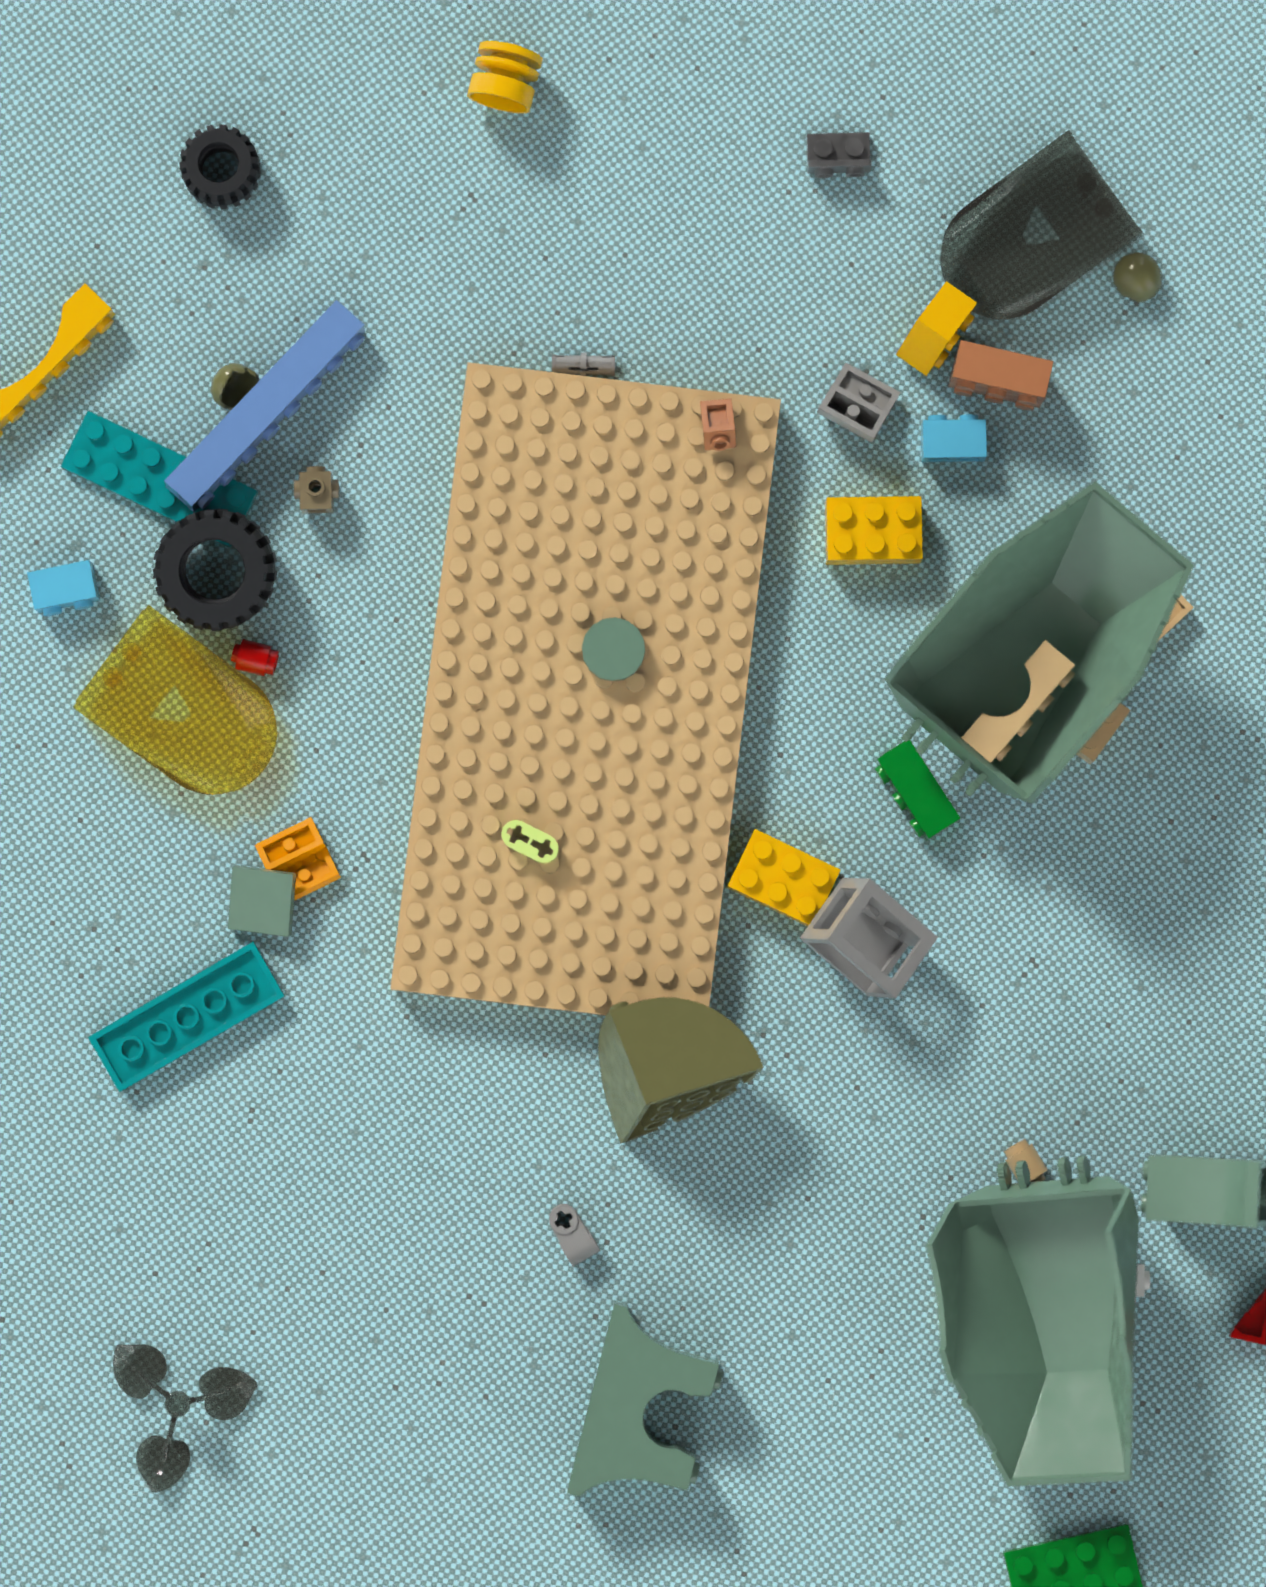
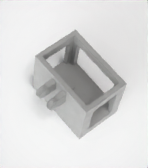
[800,878,938,998]

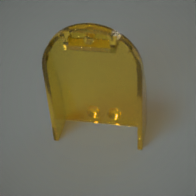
[72,605,277,795]

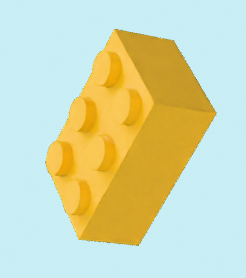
[825,496,923,565]
[727,829,841,927]

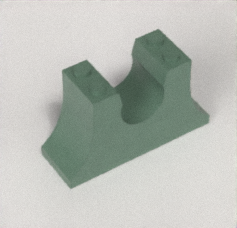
[1141,1155,1266,1228]
[567,1301,724,1496]

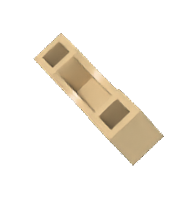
[962,640,1075,763]

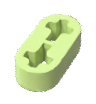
[501,820,559,864]

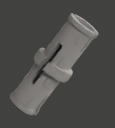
[552,352,615,376]

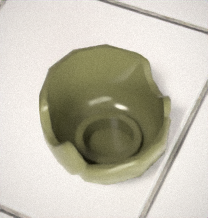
[1113,252,1163,303]
[210,363,259,410]

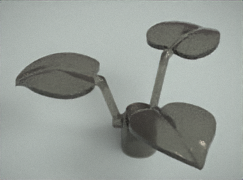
[113,1344,257,1493]

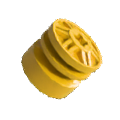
[467,41,543,114]

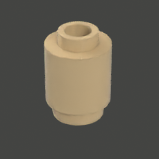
[1004,1139,1048,1182]

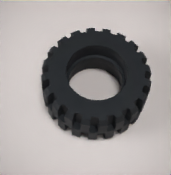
[153,509,277,631]

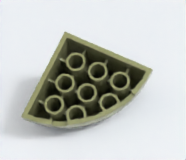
[598,997,764,1144]

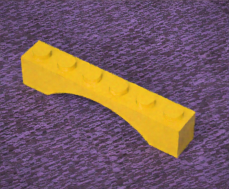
[0,283,115,437]

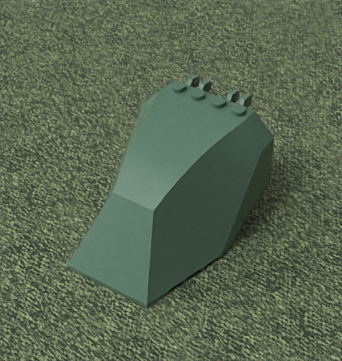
[884,481,1194,804]
[926,1155,1139,1487]

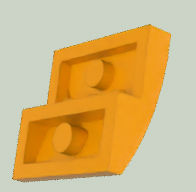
[255,817,341,901]

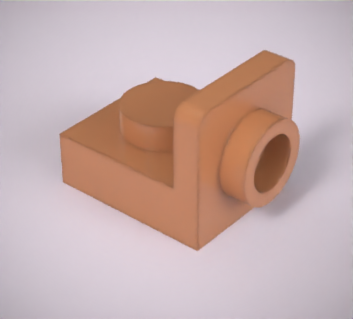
[700,398,736,451]

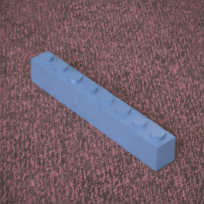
[164,300,365,513]

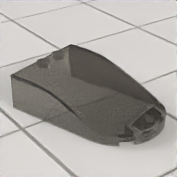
[940,130,1145,320]

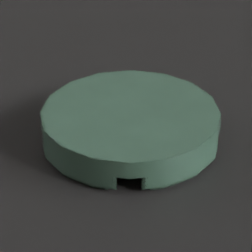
[582,617,645,681]

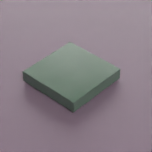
[228,865,296,937]

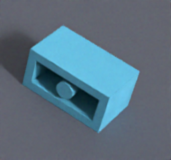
[921,414,987,462]
[27,560,100,616]

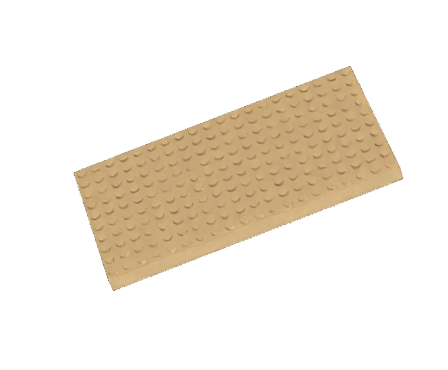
[390,362,781,1016]

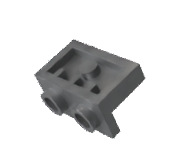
[807,132,871,178]

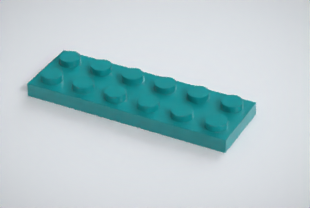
[60,411,258,548]
[88,941,286,1092]

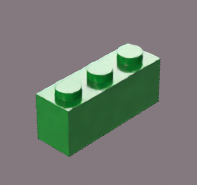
[874,740,960,840]

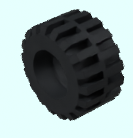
[179,124,261,210]

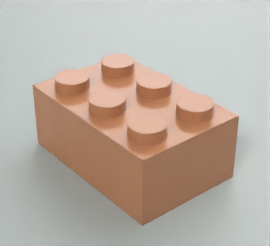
[948,340,1054,411]

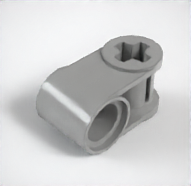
[549,1204,600,1267]

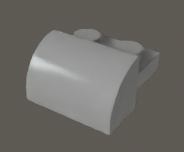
[817,362,901,443]

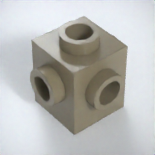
[294,466,339,514]

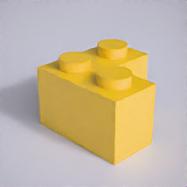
[896,281,977,376]

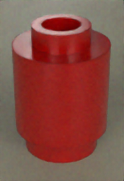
[231,639,279,677]

